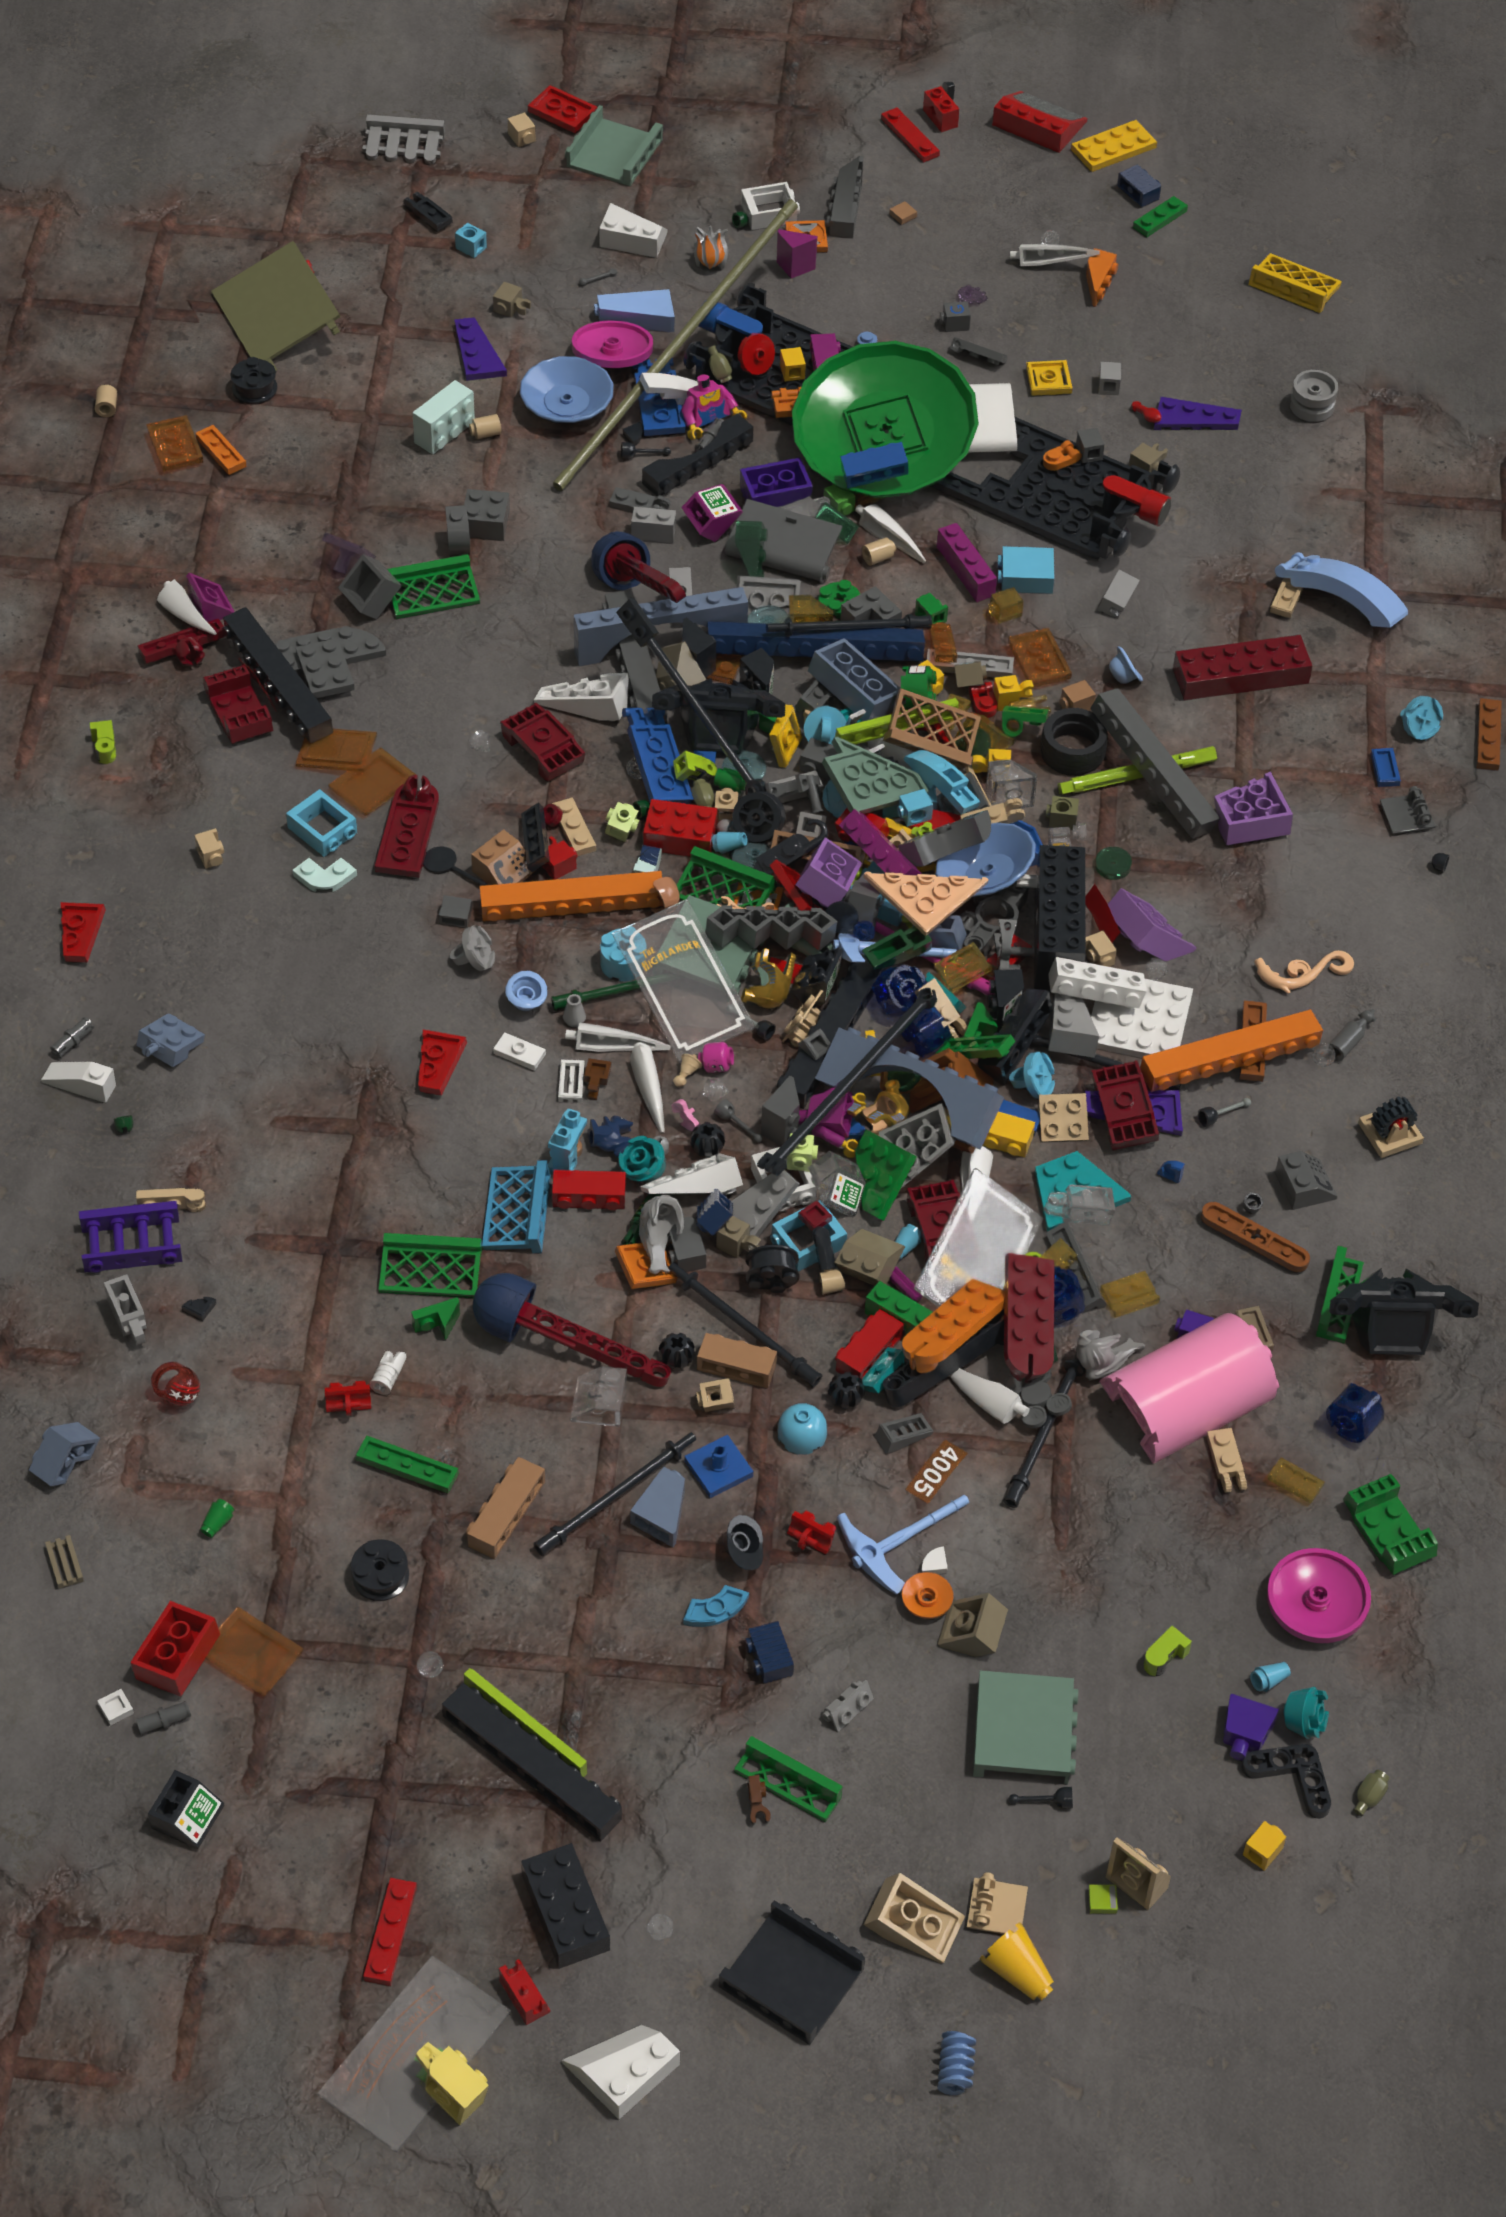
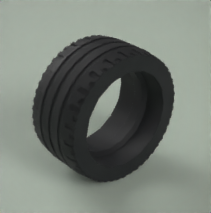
[1041,708,1108,776]

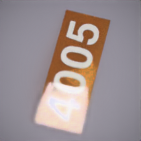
[905,1440,968,1504]

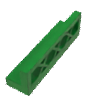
[1316,1246,1364,1344]
[734,1736,843,1823]

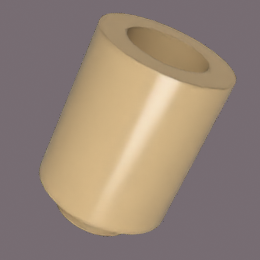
[95,385,117,417]
[469,414,502,439]
[862,537,896,566]

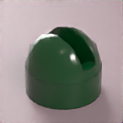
[732,212,749,228]
[633,800,650,819]
[113,1115,134,1133]

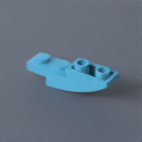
[904,750,980,815]

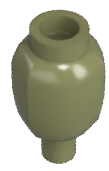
[707,345,732,384]
[691,779,715,807]
[1354,1770,1390,1816]

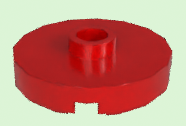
[738,333,775,375]

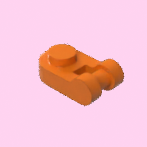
[1043,440,1082,471]

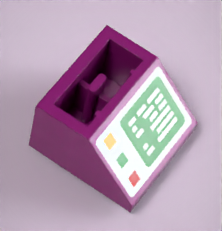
[681,484,743,542]

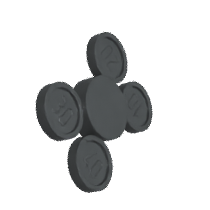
[1002,1368,1072,1428]

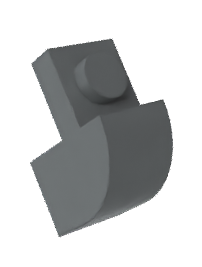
[445,505,470,556]

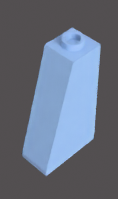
[594,289,675,332]

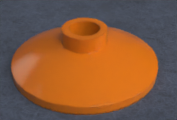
[902,1572,953,1619]

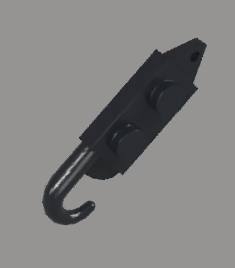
[753,819,828,876]

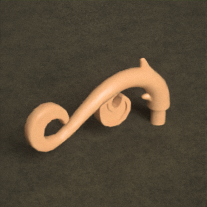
[1254,950,1354,994]

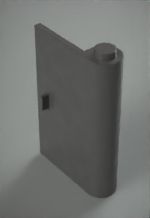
[725,499,842,582]

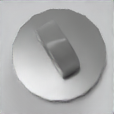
[450,925,495,971]

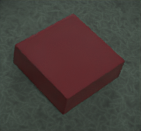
[798,1200,832,1232]

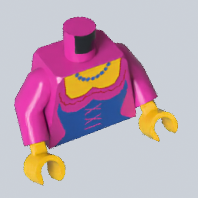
[682,375,747,440]

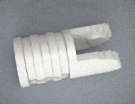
[370,1351,406,1395]

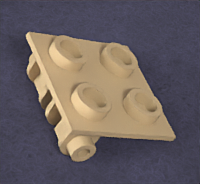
[782,990,823,1047]
[1038,1093,1089,1142]
[967,1873,1028,1934]

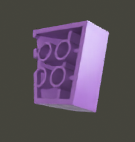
[1214,771,1293,845]
[1108,888,1196,962]

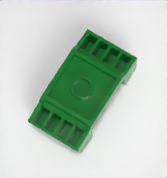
[1343,1474,1438,1575]

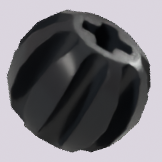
[690,1122,725,1158]
[658,1333,695,1369]
[828,1372,865,1409]

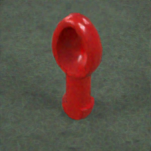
[1131,401,1161,423]

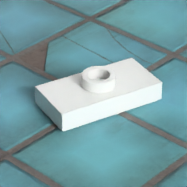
[493,1032,546,1071]

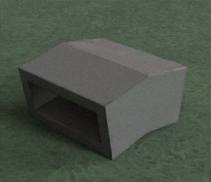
[439,895,473,928]

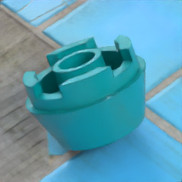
[619,1136,666,1183]
[1283,1687,1329,1739]

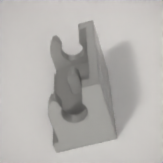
[1097,570,1140,617]

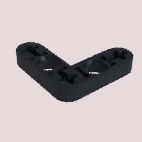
[1242,1744,1331,1819]

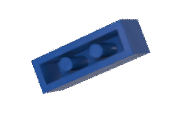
[840,442,909,489]

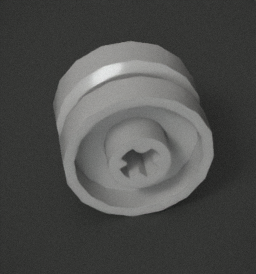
[1290,370,1338,422]

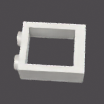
[741,182,800,230]
[751,1147,817,1211]

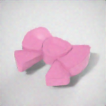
[672,1099,699,1131]

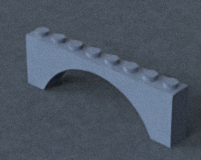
[574,587,748,666]
[815,1027,1004,1150]

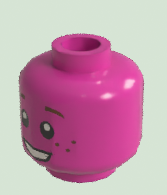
[698,1042,734,1073]

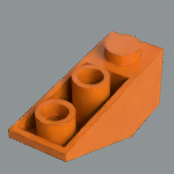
[1086,248,1119,307]

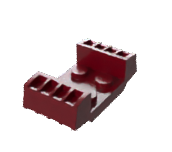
[203,664,274,744]
[500,703,585,782]
[1092,1060,1159,1151]
[907,1180,978,1269]

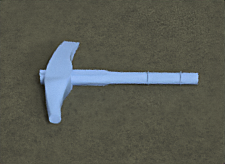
[833,933,957,962]
[837,1495,969,1594]

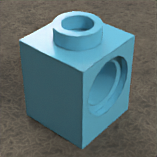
[455,223,487,258]
[897,789,933,827]

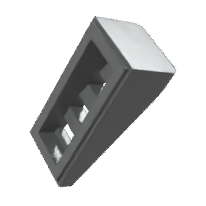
[875,1413,933,1454]

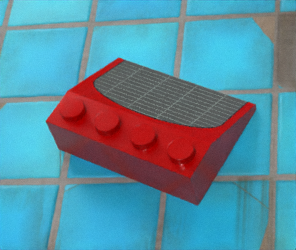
[992,91,1088,153]

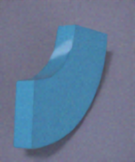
[683,1585,749,1627]

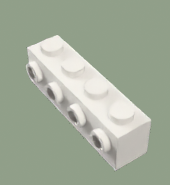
[1048,957,1147,1009]

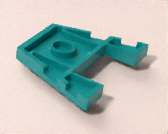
[1035,1151,1131,1232]

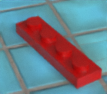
[363,1878,417,1986]

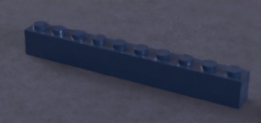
[707,621,925,661]

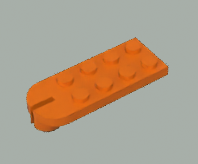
[902,1279,1005,1373]

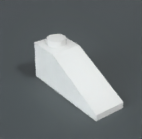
[41,1062,116,1103]

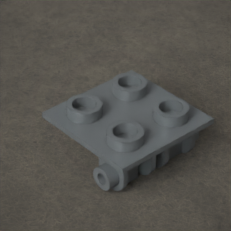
[1380,786,1436,834]

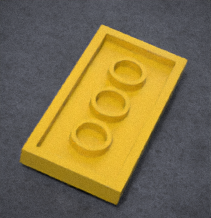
[1071,120,1157,172]

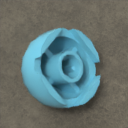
[778,1403,827,1454]

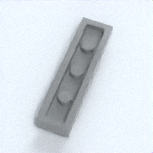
[927,649,1014,677]

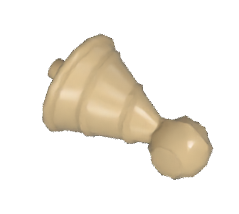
[673,1054,702,1087]

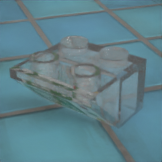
[808,1151,866,1218]

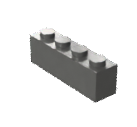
[827,156,864,238]

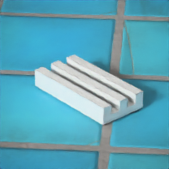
[558,1060,585,1103]

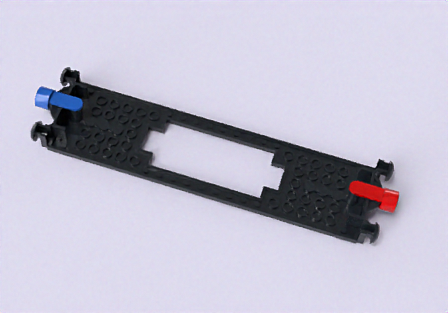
[683,283,1180,560]

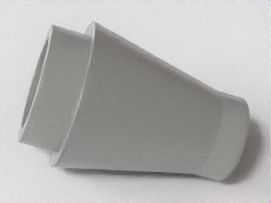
[563,994,586,1027]

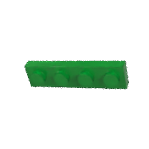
[935,1034,1016,1060]
[356,1435,459,1493]

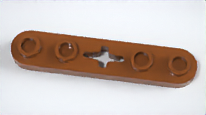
[1201,1202,1310,1272]

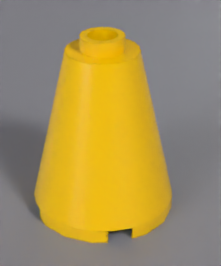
[979,1922,1054,2001]

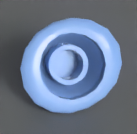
[1109,646,1143,684]
[505,971,547,1011]

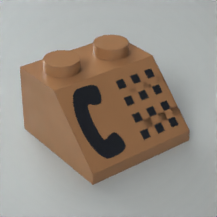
[471,829,536,885]

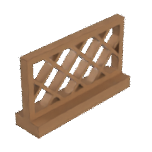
[883,689,981,769]

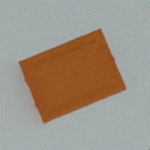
[296,729,377,772]
[328,747,416,816]
[206,1607,304,1697]

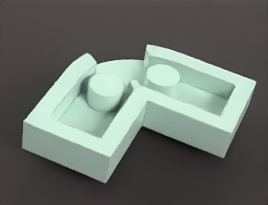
[292,858,357,892]

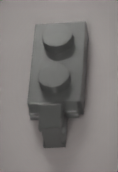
[950,337,1008,365]

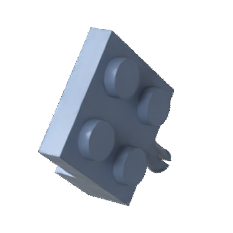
[136,1013,205,1067]

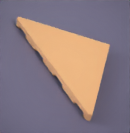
[863,872,989,936]

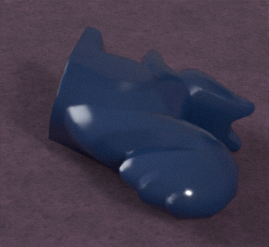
[587,1116,633,1157]

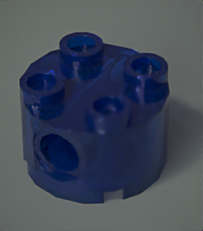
[872,965,927,1014]
[899,1007,951,1057]
[1054,1267,1085,1325]
[1326,1383,1385,1443]

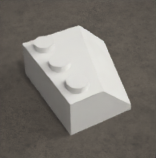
[599,203,668,258]
[562,2025,680,2119]

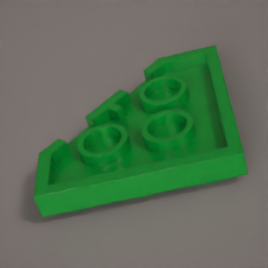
[855,1129,917,1221]

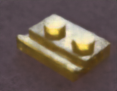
[934,942,991,993]
[1100,1271,1160,1318]

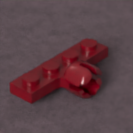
[137,618,226,667]

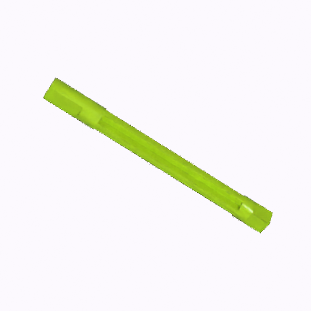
[1057,746,1217,794]

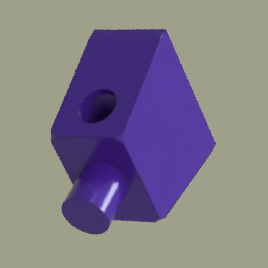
[1223,1693,1279,1760]

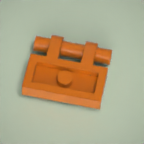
[771,387,801,418]

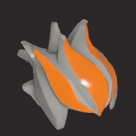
[694,225,729,269]

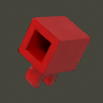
[542,836,578,880]

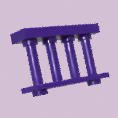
[79,1201,183,1273]

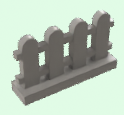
[363,115,445,165]

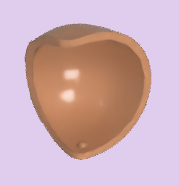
[651,877,680,917]

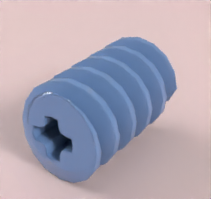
[937,2031,976,2095]

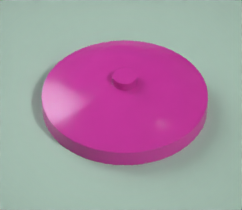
[572,320,653,368]
[1267,1548,1371,1643]

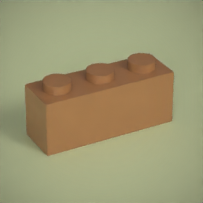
[697,1333,777,1389]

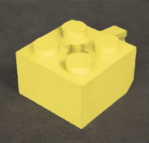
[415,2042,489,2125]

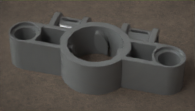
[960,882,1029,965]

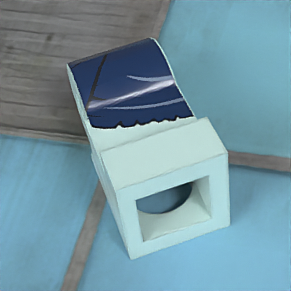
[633,845,662,873]

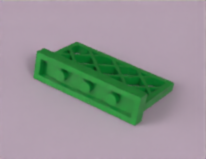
[387,554,480,619]
[677,846,778,908]
[379,1233,482,1298]

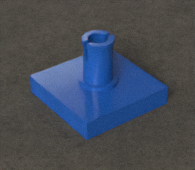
[684,1434,754,1498]

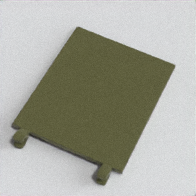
[211,241,341,371]

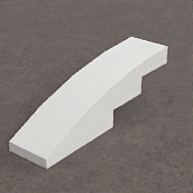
[639,373,698,405]

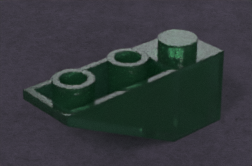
[735,521,768,577]

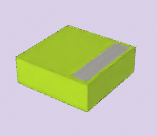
[1088,1885,1118,1914]

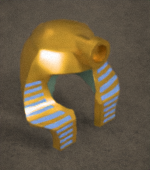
[741,948,796,1008]

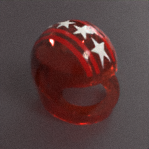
[151,1362,200,1407]

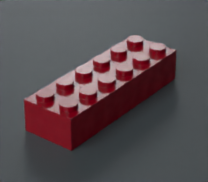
[1173,635,1312,700]

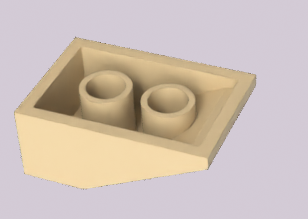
[1106,1838,1171,1910]
[864,1873,965,1964]

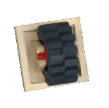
[1358,1097,1424,1158]

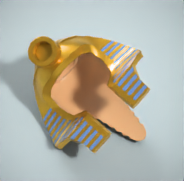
[847,1080,909,1135]

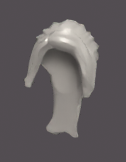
[639,1195,684,1274]
[1077,1330,1145,1381]

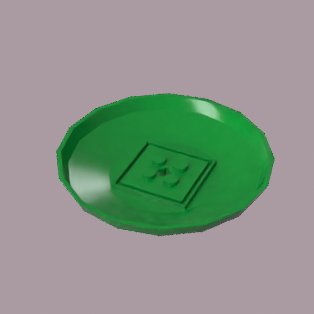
[792,341,979,498]

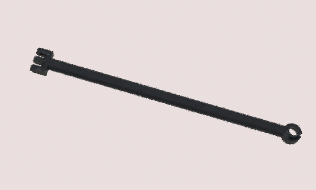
[757,988,937,1176]

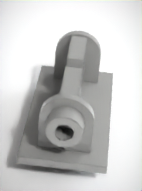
[822,1680,874,1732]

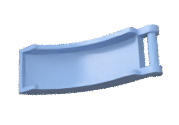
[1275,552,1408,628]

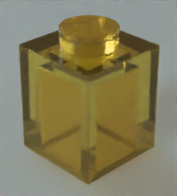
[988,587,1024,623]

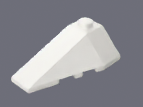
[534,673,629,721]
[640,1153,743,1195]

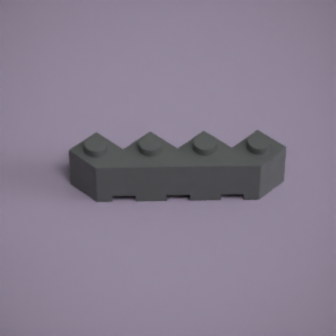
[705,905,837,951]

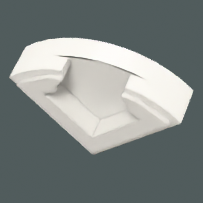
[922,1546,948,1574]

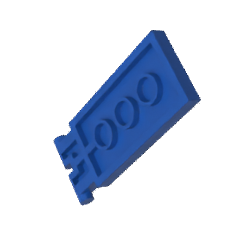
[632,358,685,436]
[622,708,694,804]

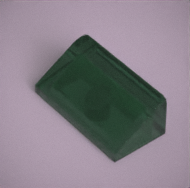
[815,502,859,544]

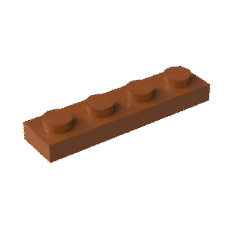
[1476,698,1502,771]
[1240,1000,1267,1082]

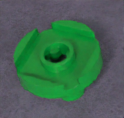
[818,580,860,619]

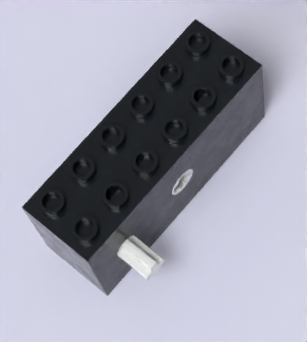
[1016,845,1086,993]

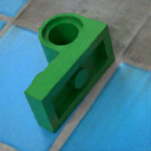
[1002,706,1049,737]

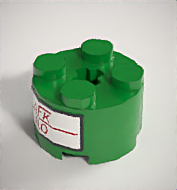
[901,666,937,710]

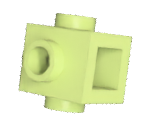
[605,802,640,842]
[787,1133,818,1172]

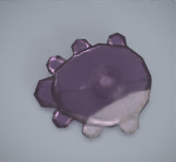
[958,284,988,304]

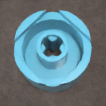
[600,926,646,982]

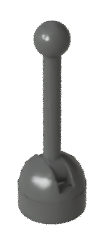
[714,1099,763,1143]

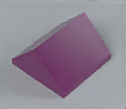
[777,229,817,279]
[186,573,235,622]

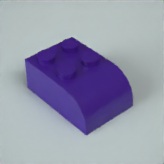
[740,458,813,509]

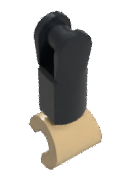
[812,1226,845,1295]

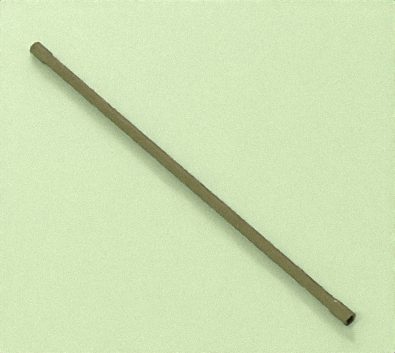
[553,199,798,491]

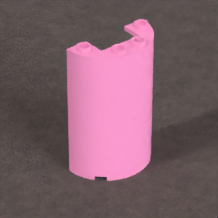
[1099,1313,1279,1464]

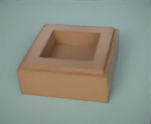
[889,201,917,225]

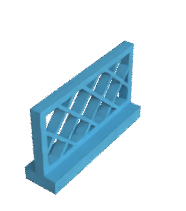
[482,1160,551,1253]

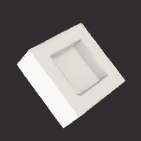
[97,1689,134,1726]

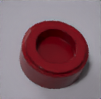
[544,804,563,827]

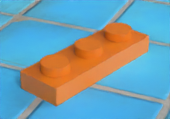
[195,425,247,475]

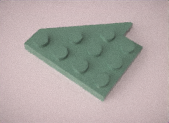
[822,737,929,814]

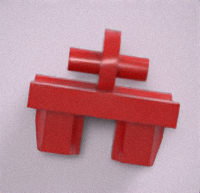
[325,1381,371,1416]
[787,1510,836,1554]

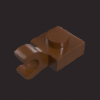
[584,1058,612,1100]
[747,1775,771,1824]

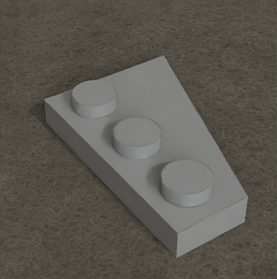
[736,575,801,615]
[731,1170,800,1237]

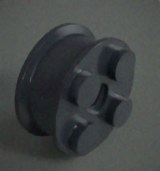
[230,357,278,404]
[732,791,786,842]
[745,1245,800,1293]
[351,1539,409,1601]

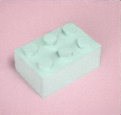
[413,380,475,454]

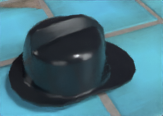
[723,1515,763,1571]

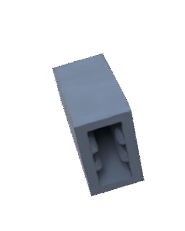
[630,1467,685,1547]

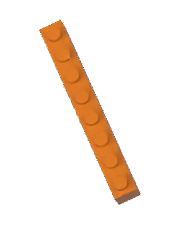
[480,871,664,921]
[1140,1009,1323,1092]

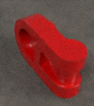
[969,682,997,718]

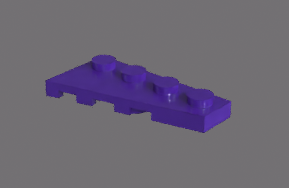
[454,317,507,381]
[1154,397,1242,430]
[1085,1090,1183,1136]

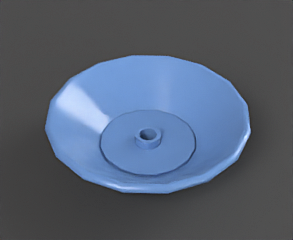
[520,356,614,423]
[935,822,1036,897]

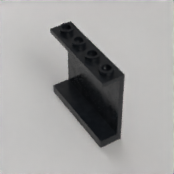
[718,1900,865,2045]

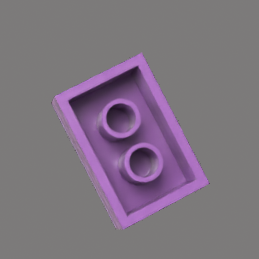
[796,837,862,908]

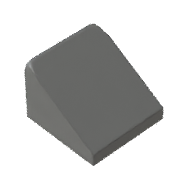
[798,1028,831,1060]

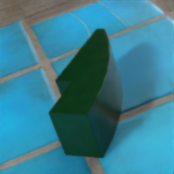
[862,926,932,970]

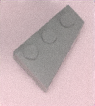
[1048,993,1099,1058]

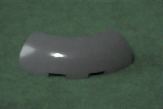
[898,810,991,866]

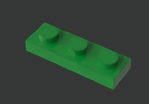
[1133,196,1188,237]

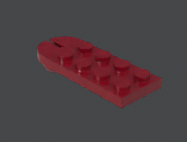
[375,775,439,878]
[1004,1252,1054,1382]

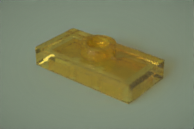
[1267,1457,1325,1504]

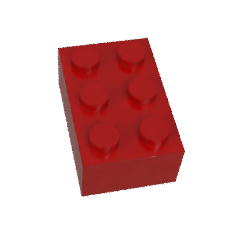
[643,799,718,857]
[130,1601,220,1697]

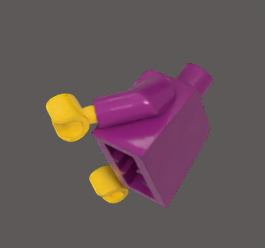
[798,1087,866,1158]

